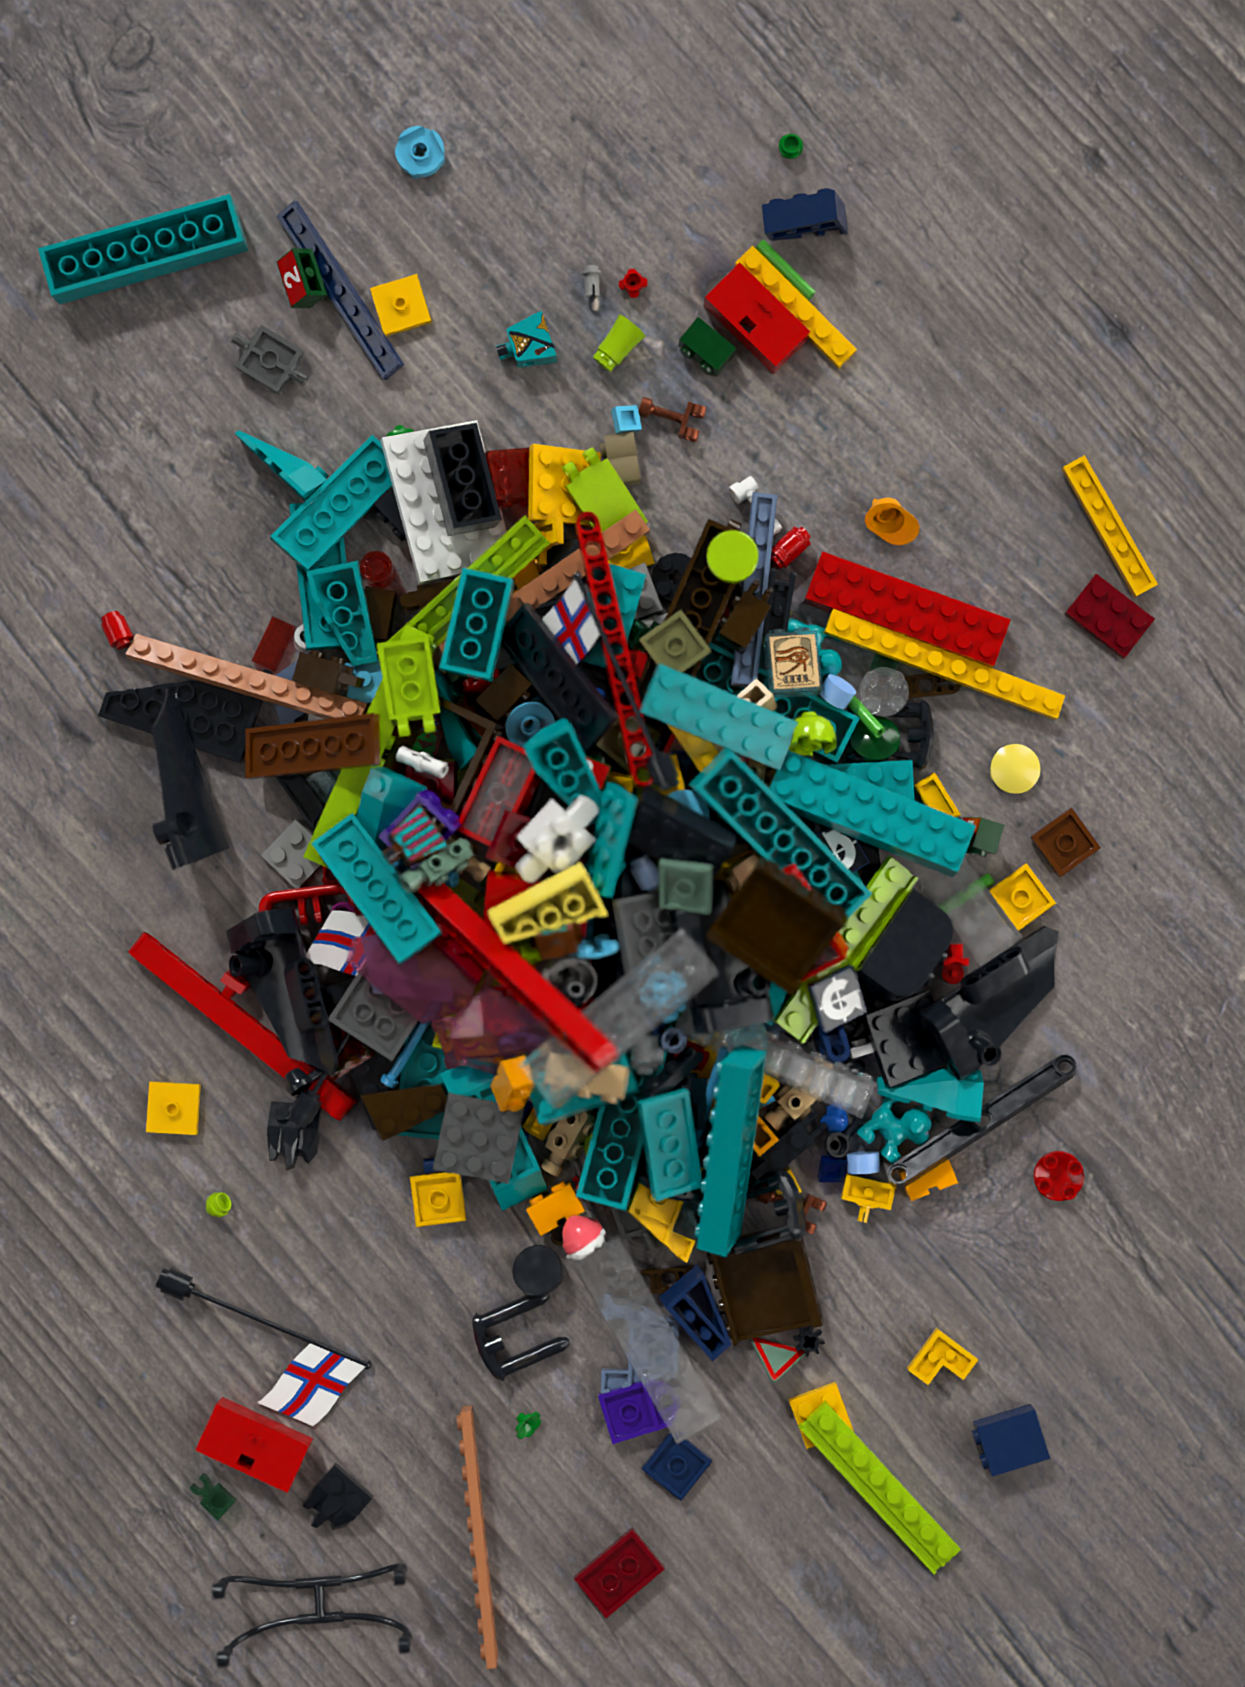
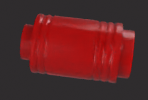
[770,526,811,570]

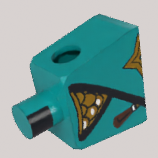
[496,311,557,368]

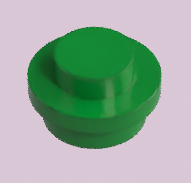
[778,134,803,159]

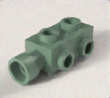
[399,838,473,894]

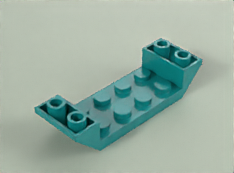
[440,1057,547,1211]

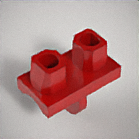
[937,944,969,984]

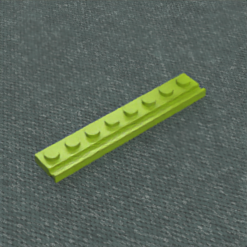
[376,515,550,655]
[773,856,918,1043]
[798,1401,961,1575]

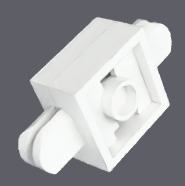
[516,796,598,883]

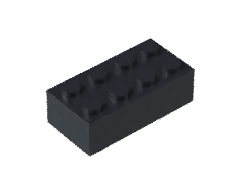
[423,423,502,536]
[626,785,737,881]

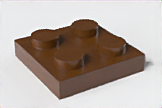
[1030,808,1101,877]

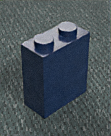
[971,1404,1050,1477]

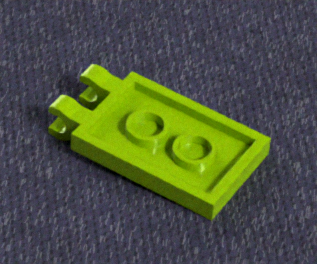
[561,447,648,532]
[377,636,441,737]

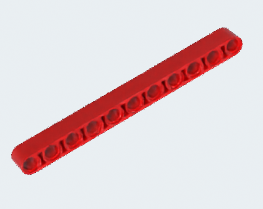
[575,511,653,788]
[413,883,618,1073]
[128,932,357,1121]

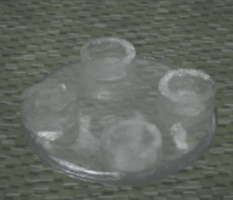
[859,667,909,717]

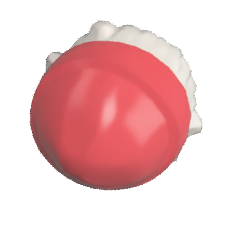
[562,1215,606,1260]

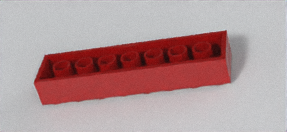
[803,551,1011,668]

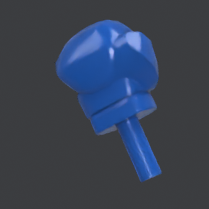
[820,1089,848,1133]

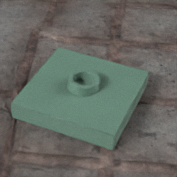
[659,859,712,915]

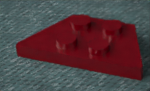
[428,914,485,986]

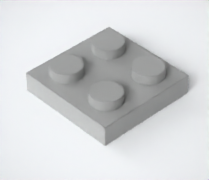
[261,819,322,889]

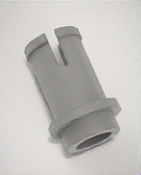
[582,265,601,299]

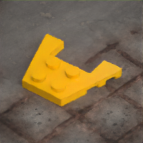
[627,1167,703,1263]

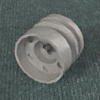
[535,955,597,1004]

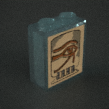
[763,627,823,698]

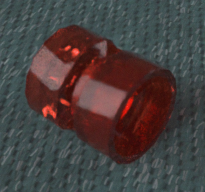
[360,551,396,588]

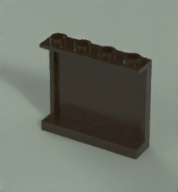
[706,857,849,996]
[706,1225,824,1346]

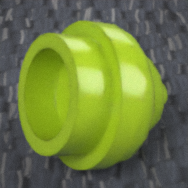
[206,1192,231,1218]

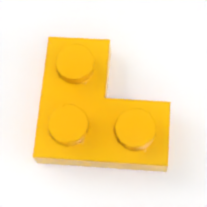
[907,1327,978,1385]

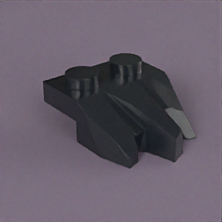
[267,1101,322,1170]
[303,1463,373,1530]

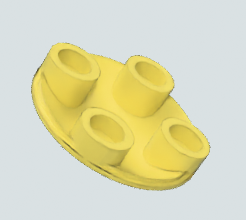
[990,744,1040,794]

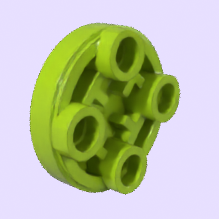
[707,531,758,584]

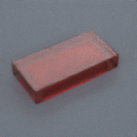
[251,616,296,672]

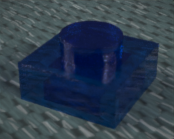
[817,1156,848,1183]

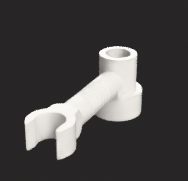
[728,476,782,536]

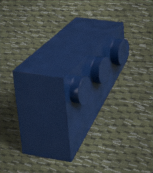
[762,188,848,241]
[659,1264,732,1361]

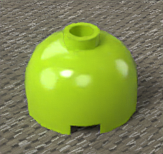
[788,712,837,756]

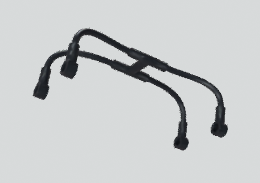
[212,1563,412,1668]

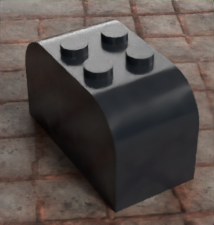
[855,889,954,1004]

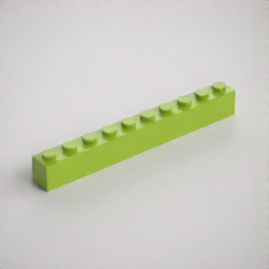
[303,625,437,869]

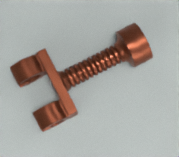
[638,396,707,442]
[756,1184,827,1234]

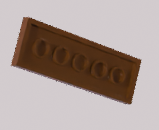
[245,713,380,780]

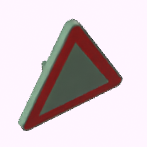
[751,1337,805,1383]

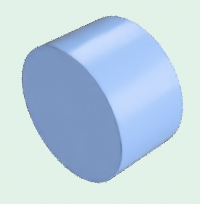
[818,674,856,709]
[846,1151,881,1174]

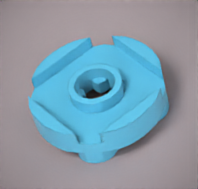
[395,126,445,179]

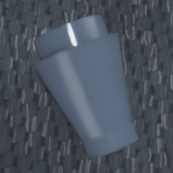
[661,1028,687,1053]

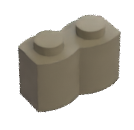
[600,431,641,486]

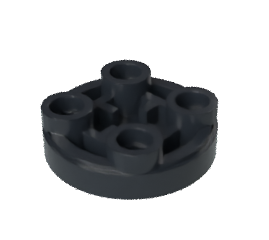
[513,1245,564,1297]

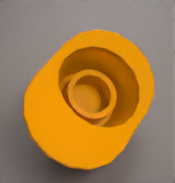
[864,498,920,545]

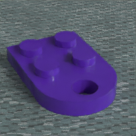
[598,1378,679,1444]

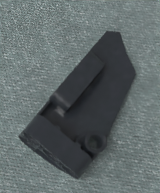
[152,688,230,870]
[669,879,774,1034]
[226,908,339,1076]
[917,926,1059,1081]

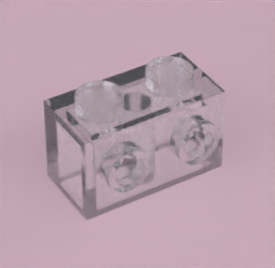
[631,1036,664,1076]

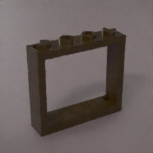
[383,695,505,818]

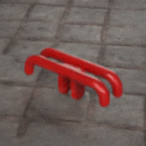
[258,883,354,925]

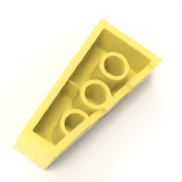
[488,862,608,943]

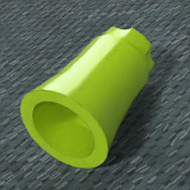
[593,314,646,372]

